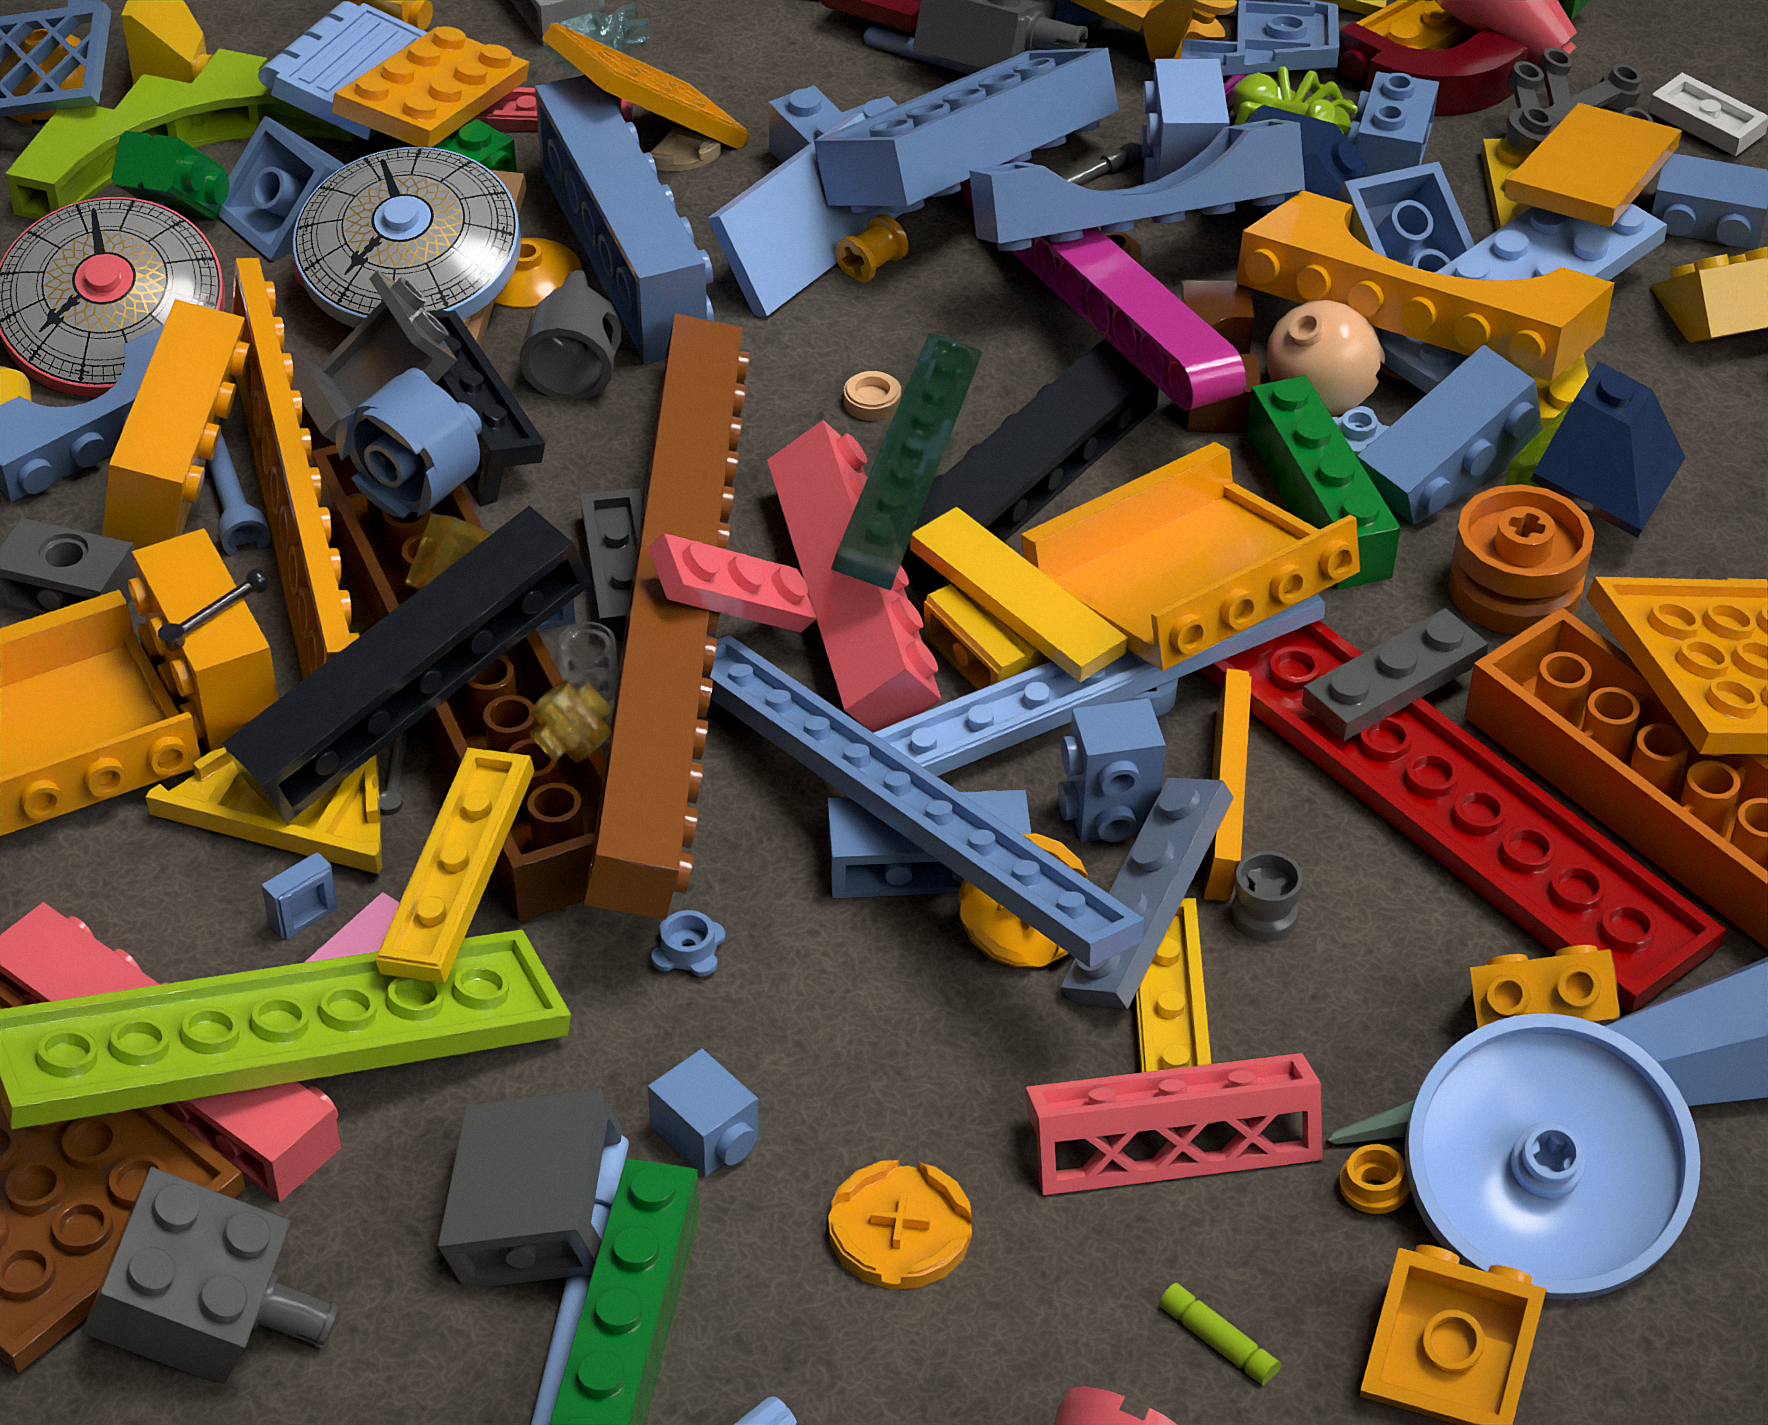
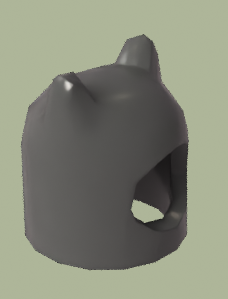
[520,270,621,400]

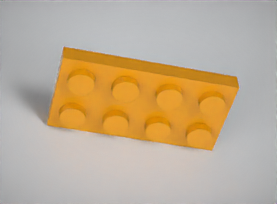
[332,26,530,148]

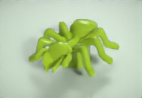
[1233,66,1358,134]

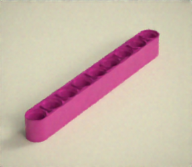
[961,164,1246,411]

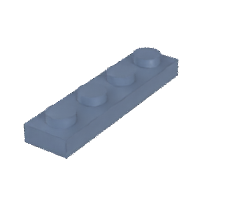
[1060,778,1234,1009]

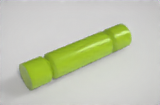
[1159,1283,1281,1386]

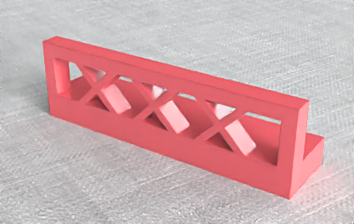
[1026,1053,1323,1195]

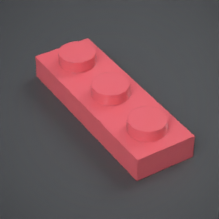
[648,533,817,633]

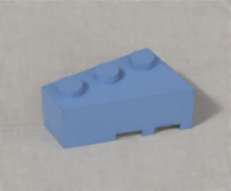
[1357,345,1545,525]

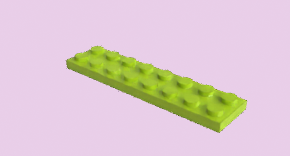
[0,929,571,1130]

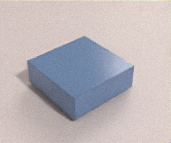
[261,852,338,939]

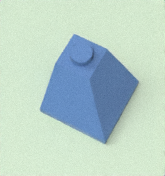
[218,116,345,261]

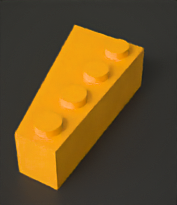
[102,299,251,550]

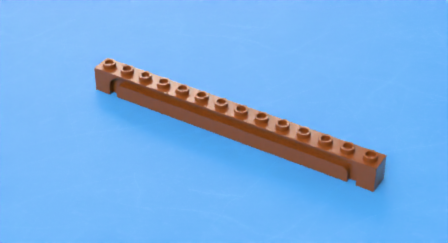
[584,313,750,920]

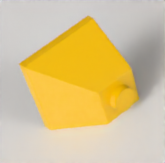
[121,0,213,85]

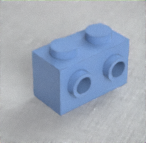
[1348,72,1439,176]
[1058,698,1166,842]

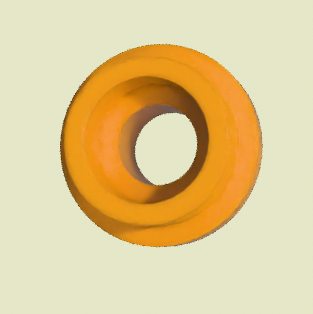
[1340,1144,1411,1214]

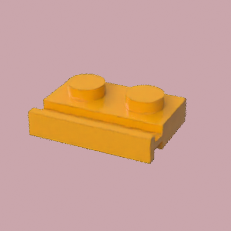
[1357,0,1473,50]

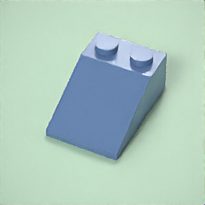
[1331,161,1475,273]

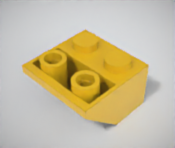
[1651,247,1768,343]

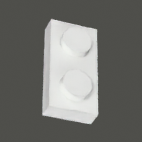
[1648,73,1768,156]

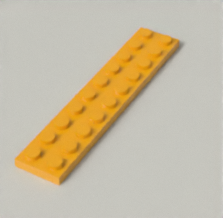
[231,258,360,680]

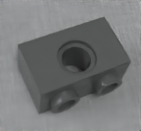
[0,518,137,616]

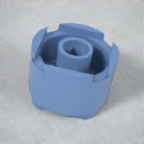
[335,368,482,518]

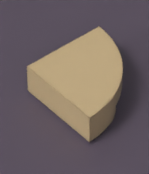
[650,127,721,171]

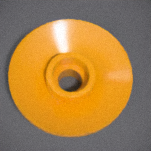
[494,238,582,309]

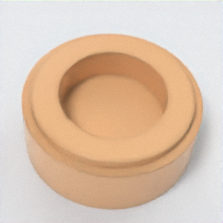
[844,371,901,421]

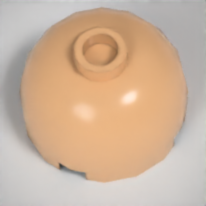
[1265,300,1385,417]

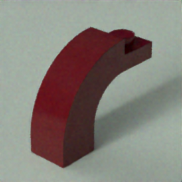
[1335,21,1529,116]

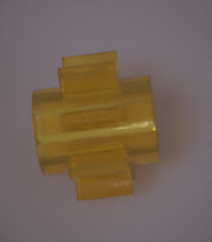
[530,680,612,763]

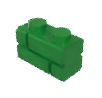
[111,131,229,220]

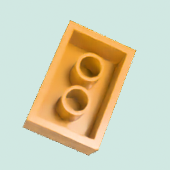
[128,528,279,752]

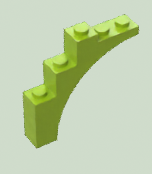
[5,48,357,220]

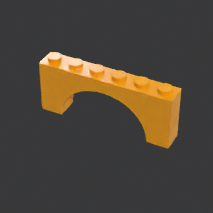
[1236,190,1615,381]

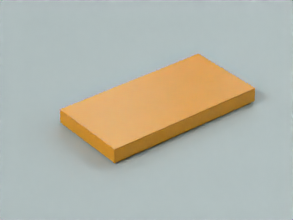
[542,23,750,149]
[1504,103,1682,227]

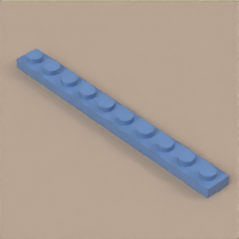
[702,635,1145,968]

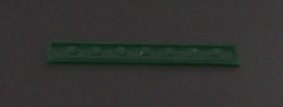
[831,333,983,591]

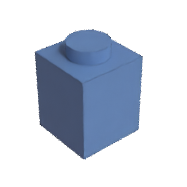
[648,1048,759,1177]

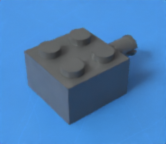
[913,0,1088,69]
[81,1167,339,1384]

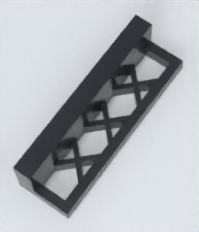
[427,310,546,507]

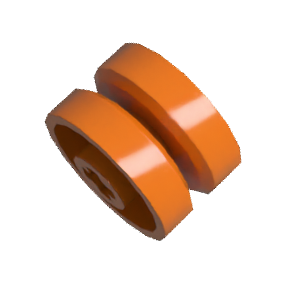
[1448,484,1594,635]

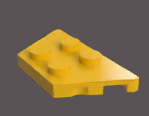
[145,748,382,874]

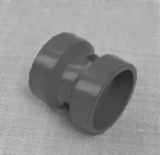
[1231,851,1304,942]

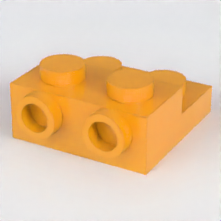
[1360,1245,1546,1425]

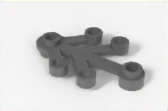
[1506,47,1653,154]

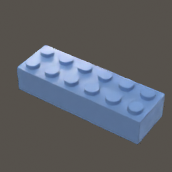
[814,48,1119,213]
[535,75,715,365]

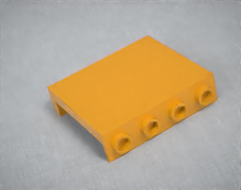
[1021,442,1360,671]
[0,589,201,836]

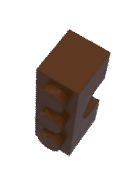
[1174,280,1261,433]

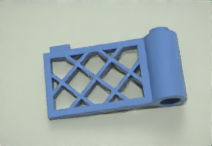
[0,0,112,117]

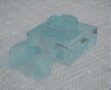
[558,4,651,53]

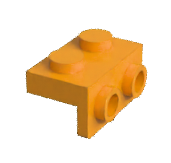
[1470,945,1620,1029]

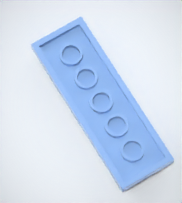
[1373,203,1667,394]

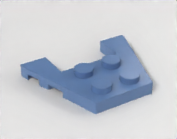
[1181,0,1339,76]

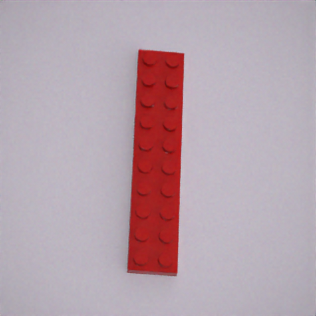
[1198,620,1726,1013]

